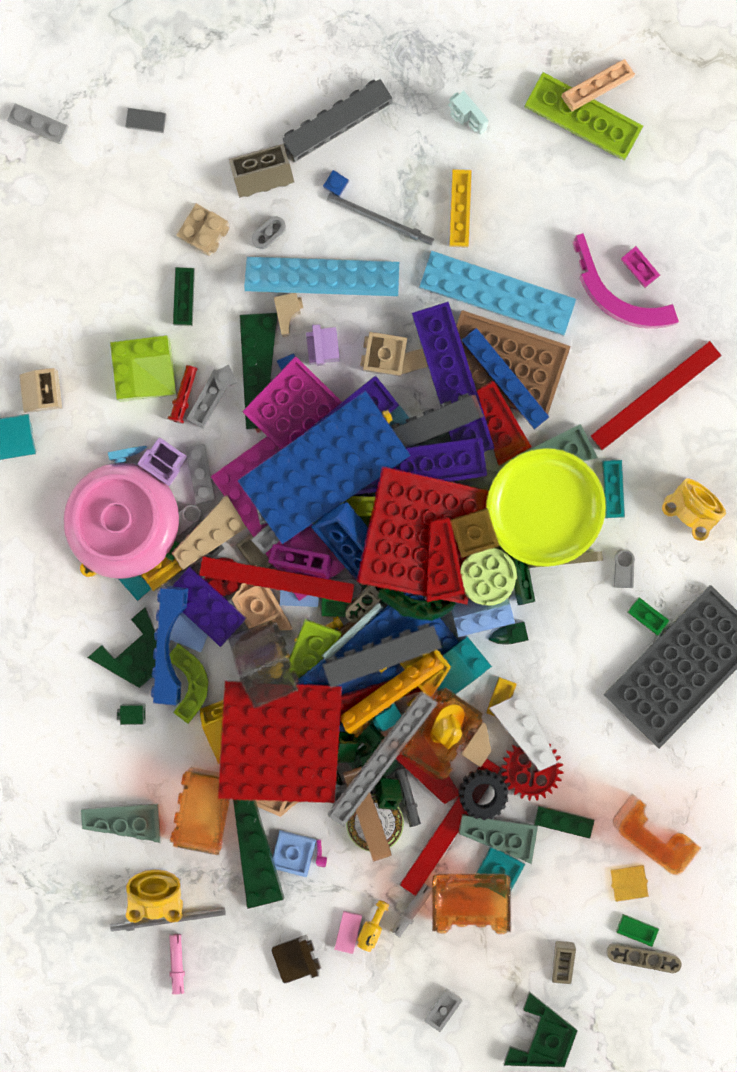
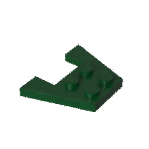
[87,607,157,688]
[503,991,578,1067]

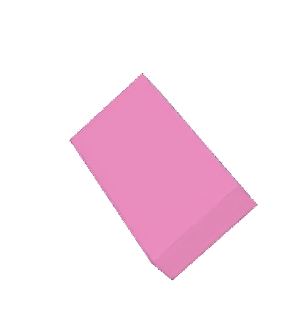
[334,911,362,954]

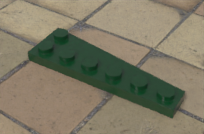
[240,313,278,430]
[233,799,285,909]

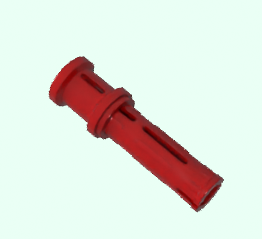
[167,365,198,424]

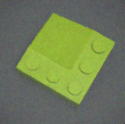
[110,335,177,402]

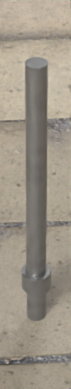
[327,193,434,246]
[110,907,226,932]

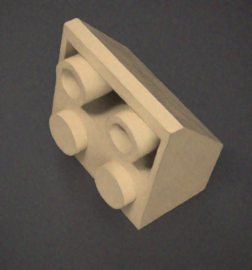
[19,368,62,413]

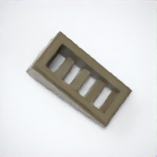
[552,941,576,984]

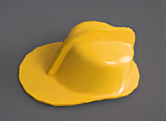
[430,704,465,749]

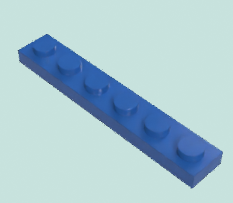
[461,328,549,430]

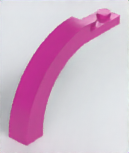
[573,233,679,329]

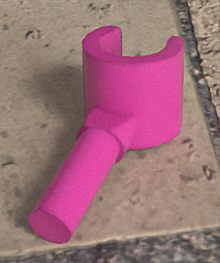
[316,840,327,867]

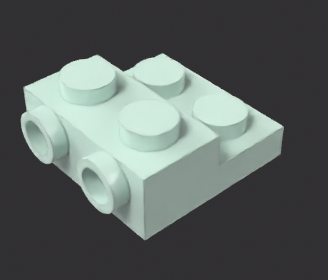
[448,91,489,135]

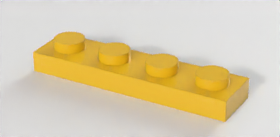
[449,169,472,248]

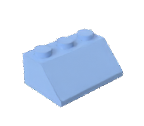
[451,598,515,637]

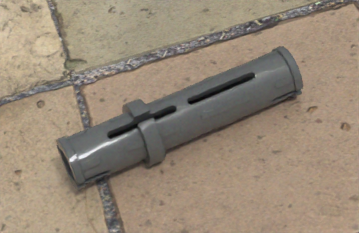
[394,768,421,827]

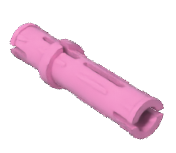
[169,934,185,995]

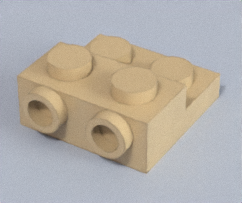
[176,203,230,256]
[360,332,407,376]

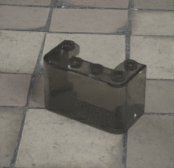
[228,620,299,708]

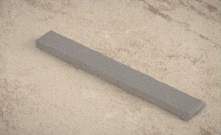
[327,691,438,826]

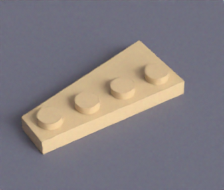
[172,495,247,569]

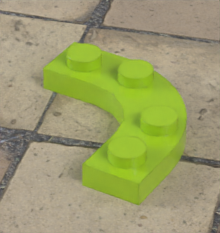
[170,643,209,724]

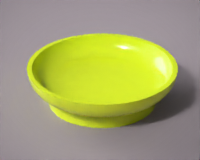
[487,449,606,567]

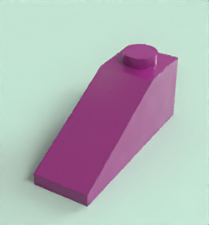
[269,544,333,579]

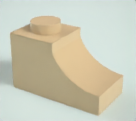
[274,293,303,337]

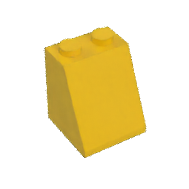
[200,700,223,765]

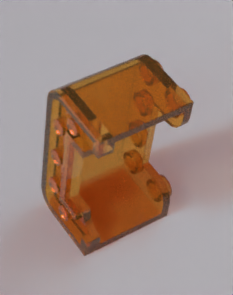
[399,688,484,780]
[170,767,230,856]
[613,794,701,875]
[432,873,511,934]

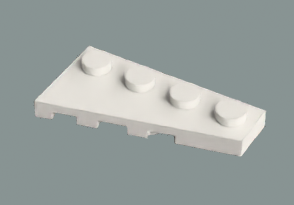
[489,692,557,771]

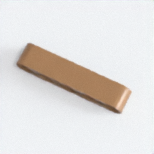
[343,766,392,862]

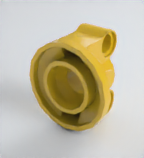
[662,478,726,541]
[125,870,183,923]

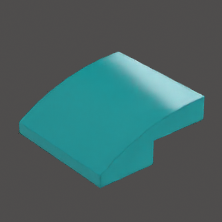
[0,414,36,460]

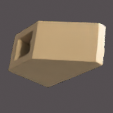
[460,721,491,767]

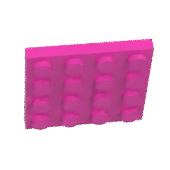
[242,356,342,449]

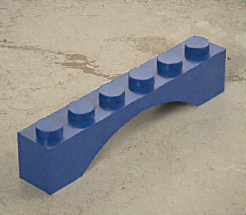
[151,586,188,706]

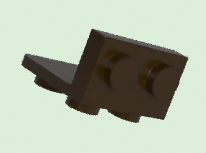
[271,934,322,983]

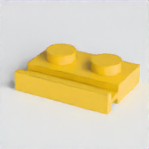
[141,557,184,592]

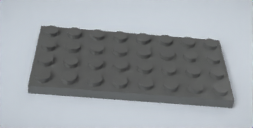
[603,585,737,749]

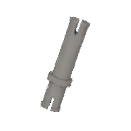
[391,883,434,937]

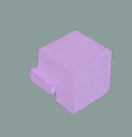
[306,324,340,366]
[137,437,187,486]

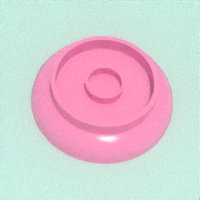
[64,463,179,579]

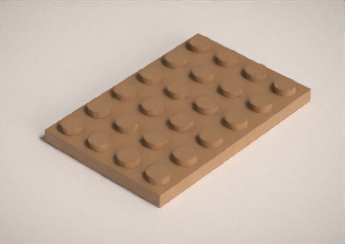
[456,310,571,415]

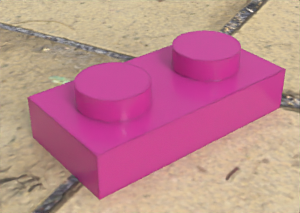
[620,246,660,288]

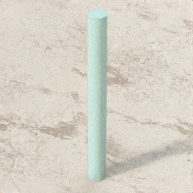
[322,603,383,659]

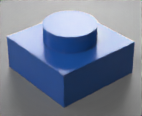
[323,170,349,197]

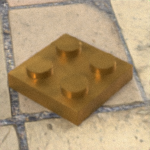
[450,508,499,557]

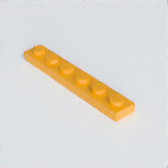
[340,651,444,734]

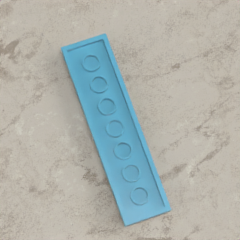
[419,251,576,336]
[244,257,399,296]

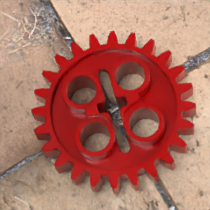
[501,743,564,801]

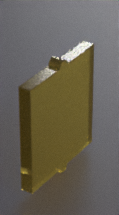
[610,865,649,902]

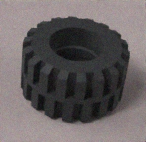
[458,769,509,820]

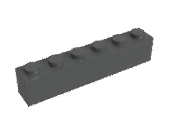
[282,79,392,162]
[390,393,484,448]
[323,623,442,687]

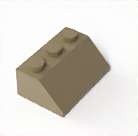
[229,144,295,198]

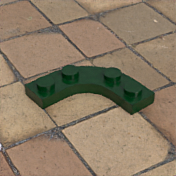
[377,588,456,621]

